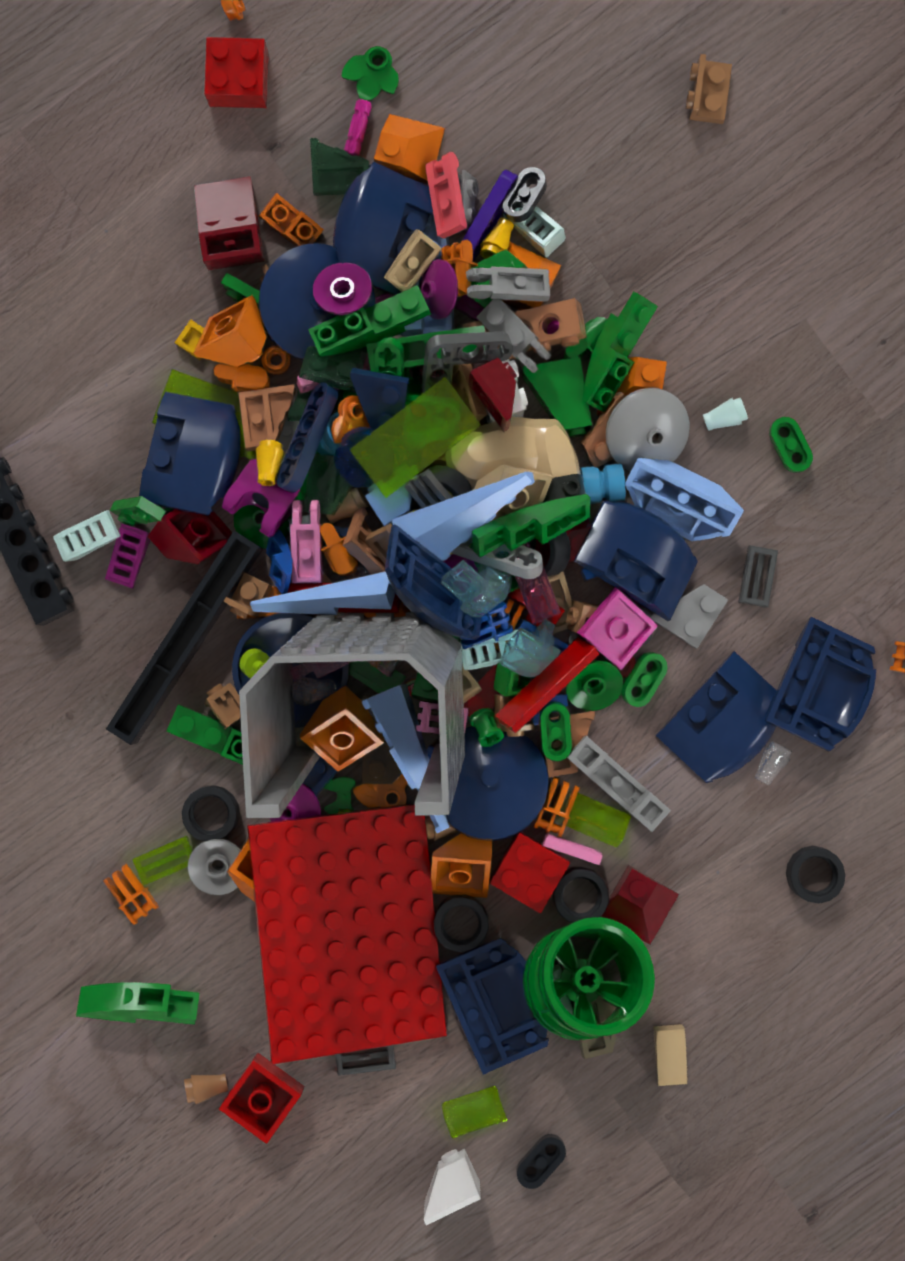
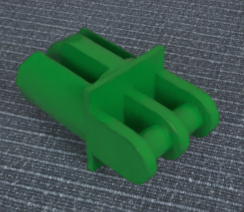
[564,317,607,359]

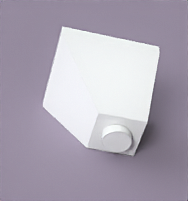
[424,1149,481,1225]

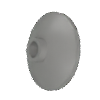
[188,839,241,895]

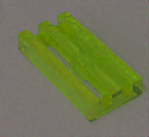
[132,835,193,886]

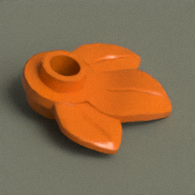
[331,395,377,454]
[353,774,408,808]

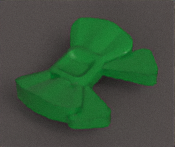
[324,777,356,814]

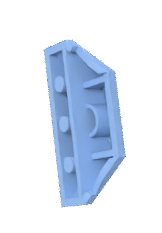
[625,458,744,541]

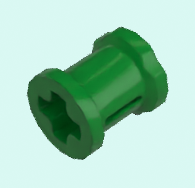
[469,708,504,747]

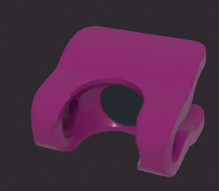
[222,459,300,538]

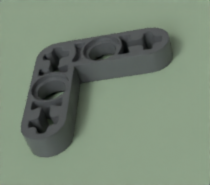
[421,332,513,411]

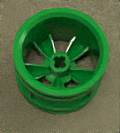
[523,917,655,1040]

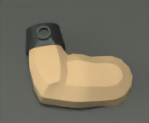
[445,417,586,503]

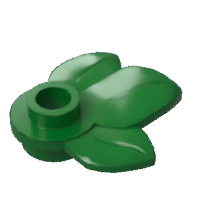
[341,46,399,101]

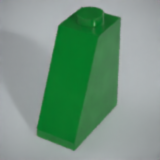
[521,357,592,437]

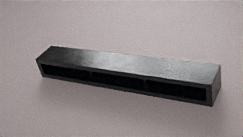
[106,531,263,745]

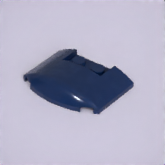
[333,162,433,296]
[139,392,241,515]
[574,501,698,621]
[385,524,483,640]
[765,617,876,752]
[655,651,777,783]
[436,937,549,1075]

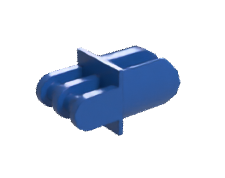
[459,602,513,649]

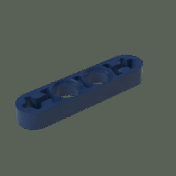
[277,382,338,493]

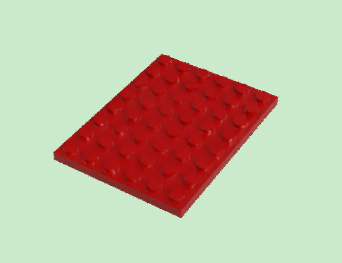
[247,804,447,1065]

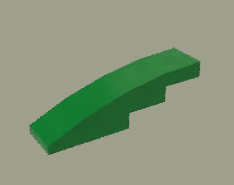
[472,494,590,558]

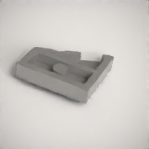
[651,584,728,649]

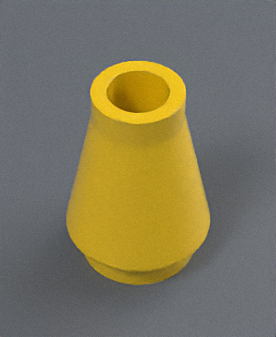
[480,218,514,259]
[256,440,285,486]

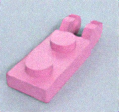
[290,500,323,583]

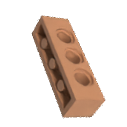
[462,298,587,359]

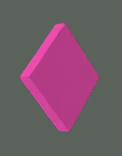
[577,588,658,670]

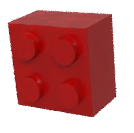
[204,37,268,108]
[489,831,570,914]
[219,1052,305,1144]

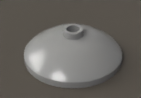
[606,388,690,471]

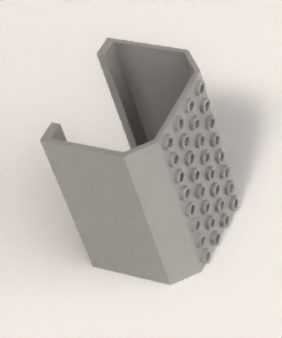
[239,611,465,818]

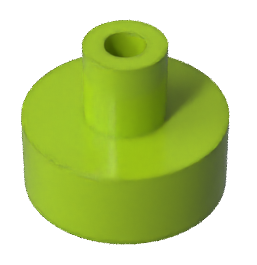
[240,648,270,679]

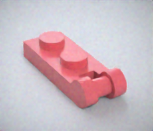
[426,152,467,239]

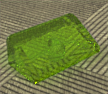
[566,793,631,847]
[441,1086,507,1138]

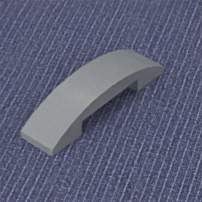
[567,735,671,832]

